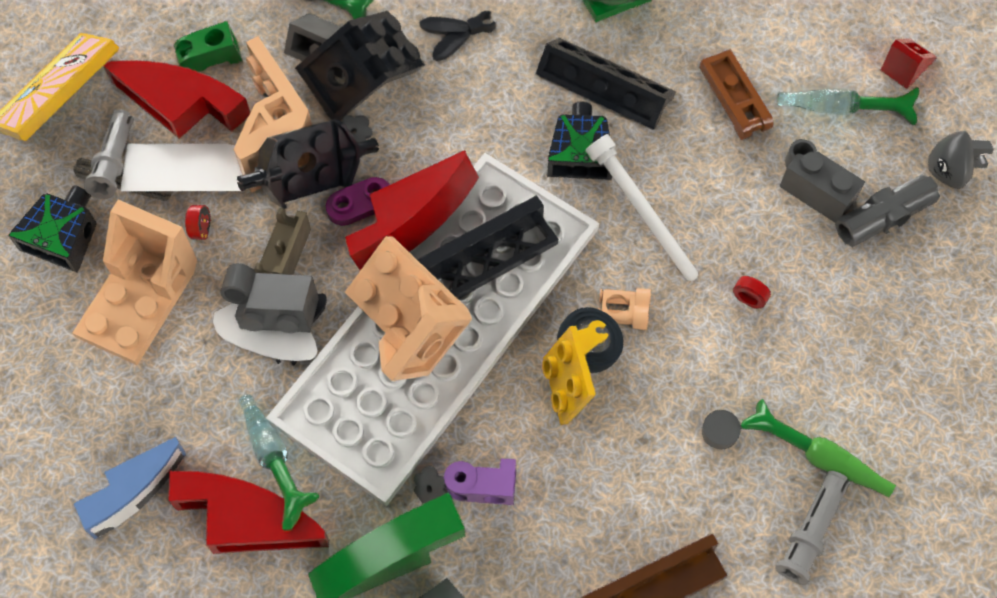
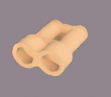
[598,288,651,330]

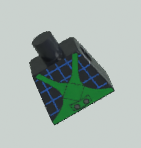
[547,101,612,180]
[8,185,97,273]

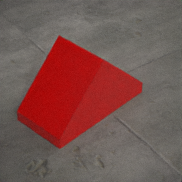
[880,38,937,89]

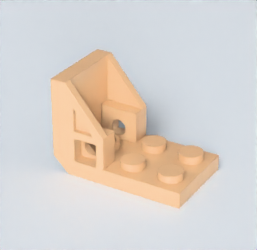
[233,36,312,193]
[72,199,197,365]
[345,236,472,381]

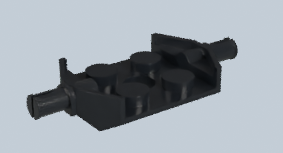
[237,119,379,209]

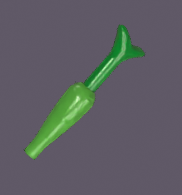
[741,399,896,498]

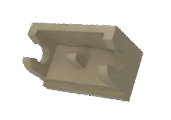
[254,208,311,275]

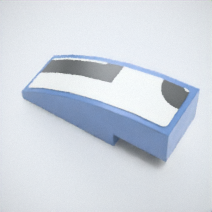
[73,437,186,539]

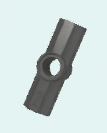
[835,174,940,247]

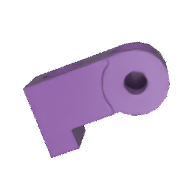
[444,458,517,505]

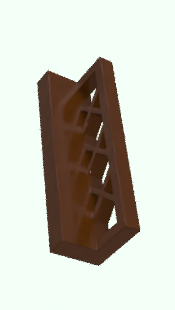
[581,533,728,598]

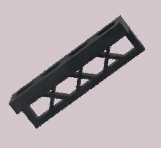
[535,37,676,129]
[417,195,559,299]

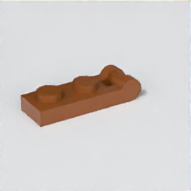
[699,49,774,140]

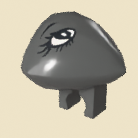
[928,131,994,189]

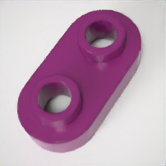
[325,177,390,226]

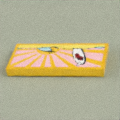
[0,33,119,141]

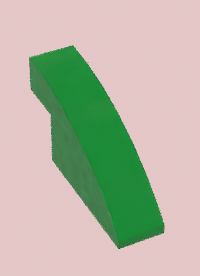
[308,493,466,598]

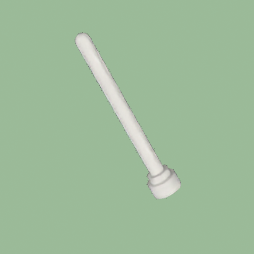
[585,134,698,281]

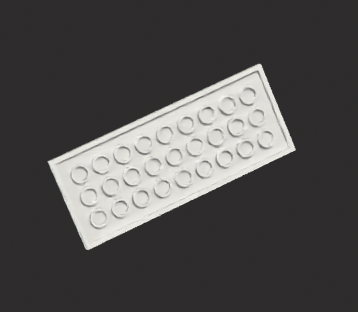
[266,153,599,507]

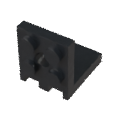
[295,10,425,121]

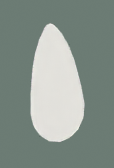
[213,303,318,361]

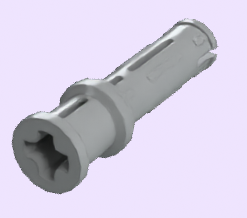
[84,109,134,199]
[775,471,850,585]

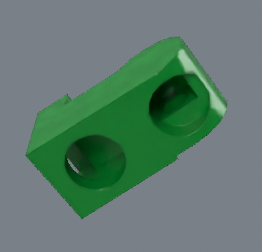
[174,21,243,72]

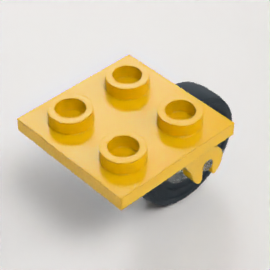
[542,307,624,425]

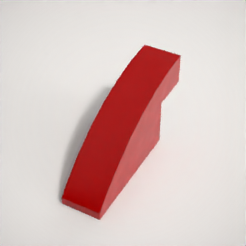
[104,61,250,139]
[345,150,479,270]
[168,471,329,554]

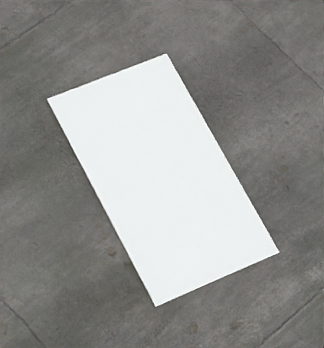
[120,144,242,191]

